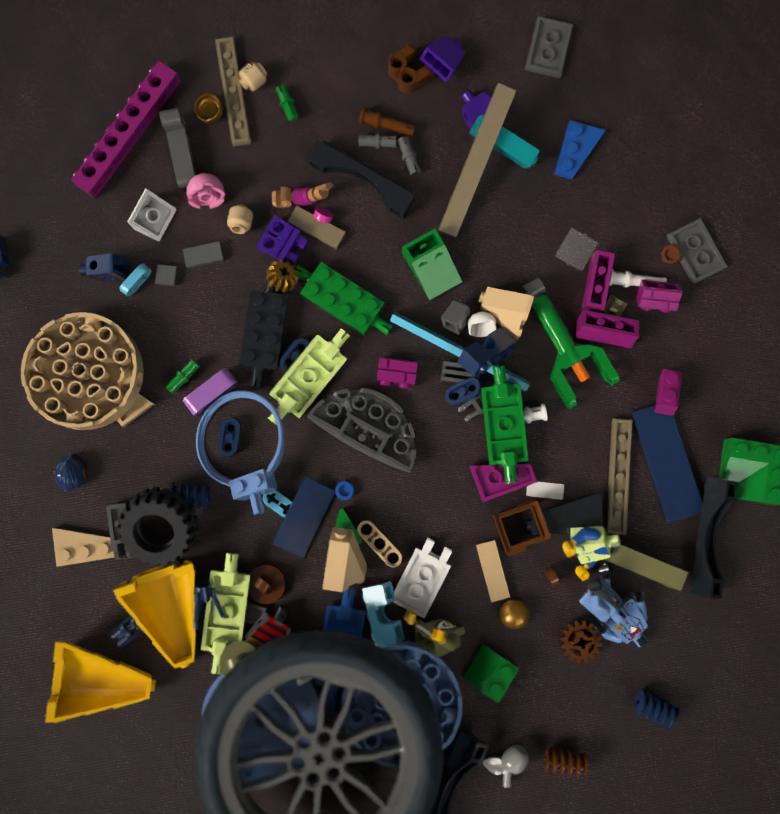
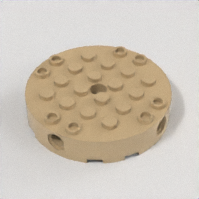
[21,312,143,430]

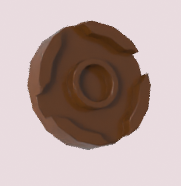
[249,565,286,604]

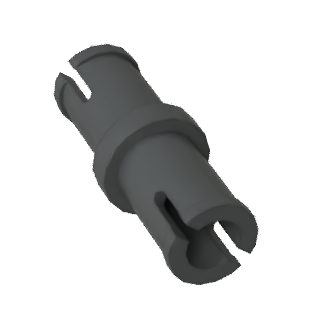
[359,133,397,149]
[397,136,421,176]

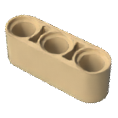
[358,520,402,567]

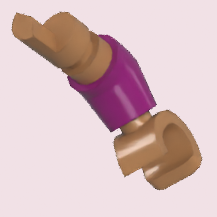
[272,182,334,208]

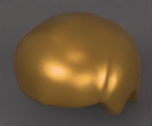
[194,93,223,123]
[499,599,531,629]

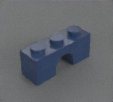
[457,327,517,377]

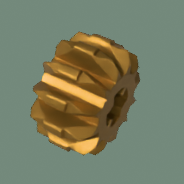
[266,259,299,293]

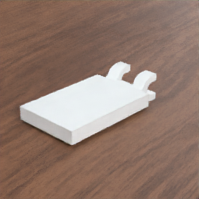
[393,538,452,618]

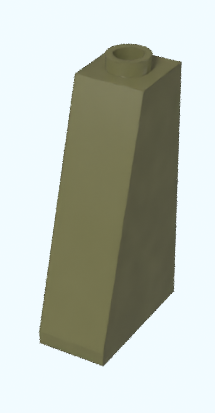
[605,545,688,591]

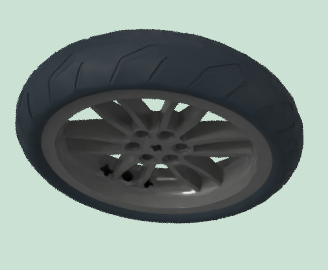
[195,631,443,814]

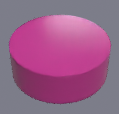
[314,207,333,223]

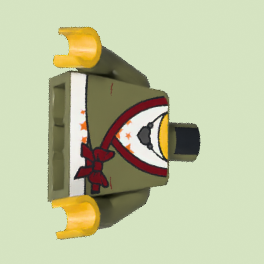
[404,610,465,658]

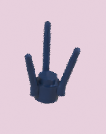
[194,582,224,630]

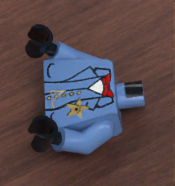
[579,563,626,624]
[592,588,648,647]

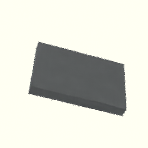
[525,16,573,78]
[666,218,728,285]

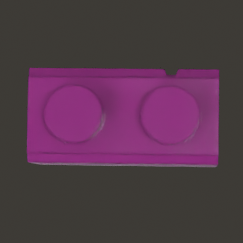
[636,280,682,313]
[377,357,418,389]
[654,369,682,415]

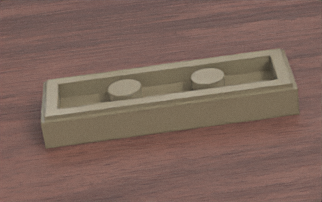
[287,206,346,250]

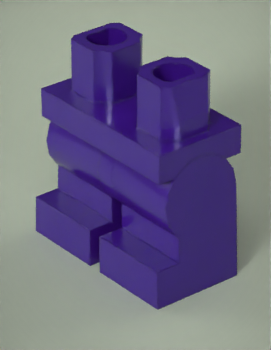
[256,215,308,265]

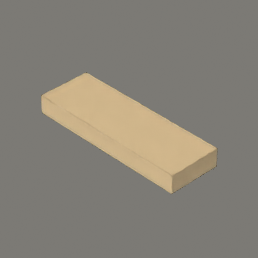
[476,540,510,602]

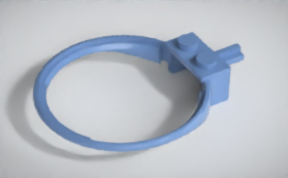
[196,391,284,515]

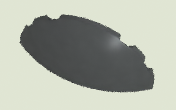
[307,388,416,473]

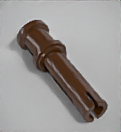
[358,106,416,137]

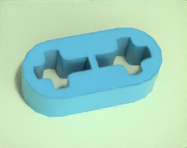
[120,264,152,297]
[263,490,292,517]

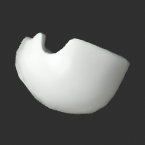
[468,312,497,337]

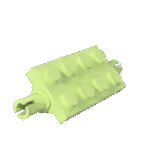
[268,329,350,425]
[201,553,251,674]

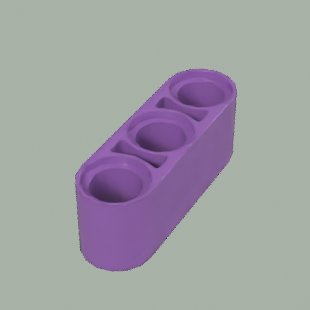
[183,368,239,416]

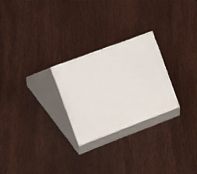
[127,189,177,241]

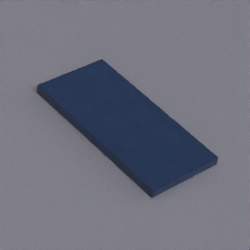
[272,477,335,557]

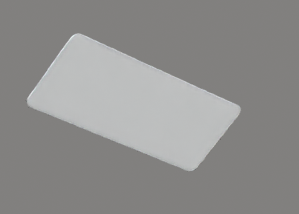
[526,482,564,499]

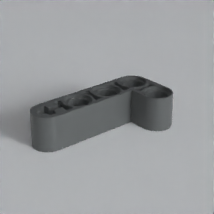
[159,107,197,189]

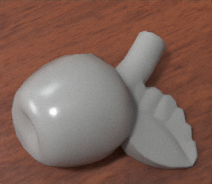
[483,744,529,787]

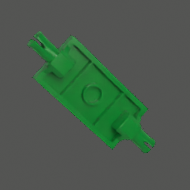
[295,262,393,335]
[481,366,529,483]

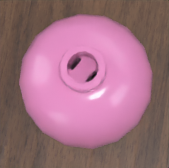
[187,173,225,209]

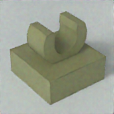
[601,295,627,317]

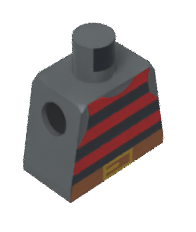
[244,606,291,647]

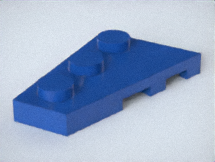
[554,120,605,179]

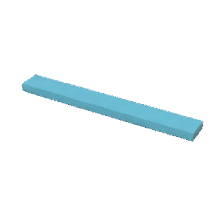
[390,312,530,391]

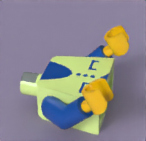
[563,526,620,581]

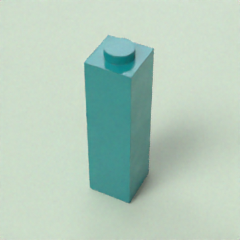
[469,114,540,169]

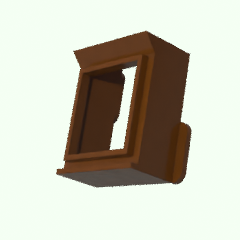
[493,499,551,556]

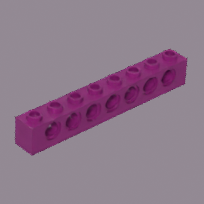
[71,61,181,198]

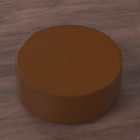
[661,245,681,264]
[544,567,560,587]

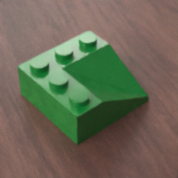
[719,438,780,505]

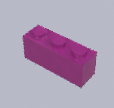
[581,250,615,313]
[575,310,639,348]

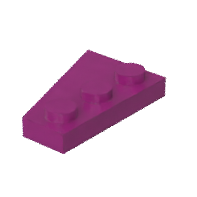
[469,464,537,502]

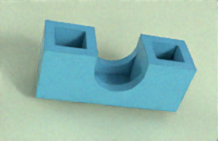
[362,581,405,646]

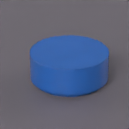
[335,481,355,500]

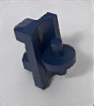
[109,615,143,649]

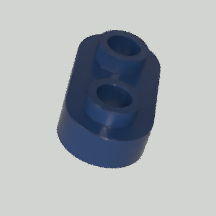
[279,338,310,372]
[445,378,483,406]
[218,418,241,457]

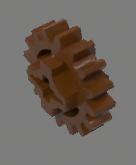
[559,620,603,664]

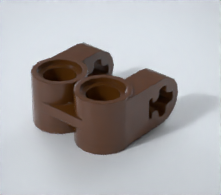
[387,44,434,94]

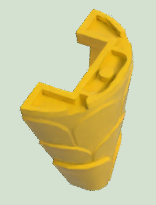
[113,560,196,668]
[45,640,156,723]

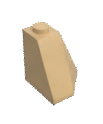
[479,287,534,340]
[323,527,367,592]

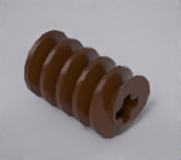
[544,747,588,779]

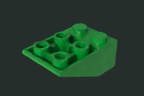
[402,229,462,301]

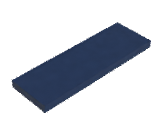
[631,406,702,523]

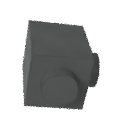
[441,300,471,335]

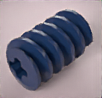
[170,482,212,510]
[633,690,680,730]

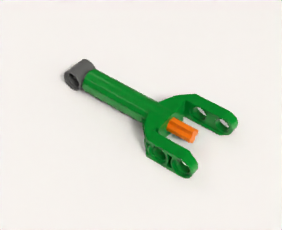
[521,278,620,409]

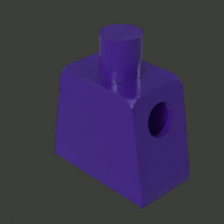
[420,36,465,83]
[461,90,491,139]

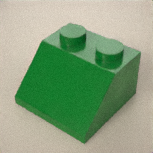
[463,644,519,703]

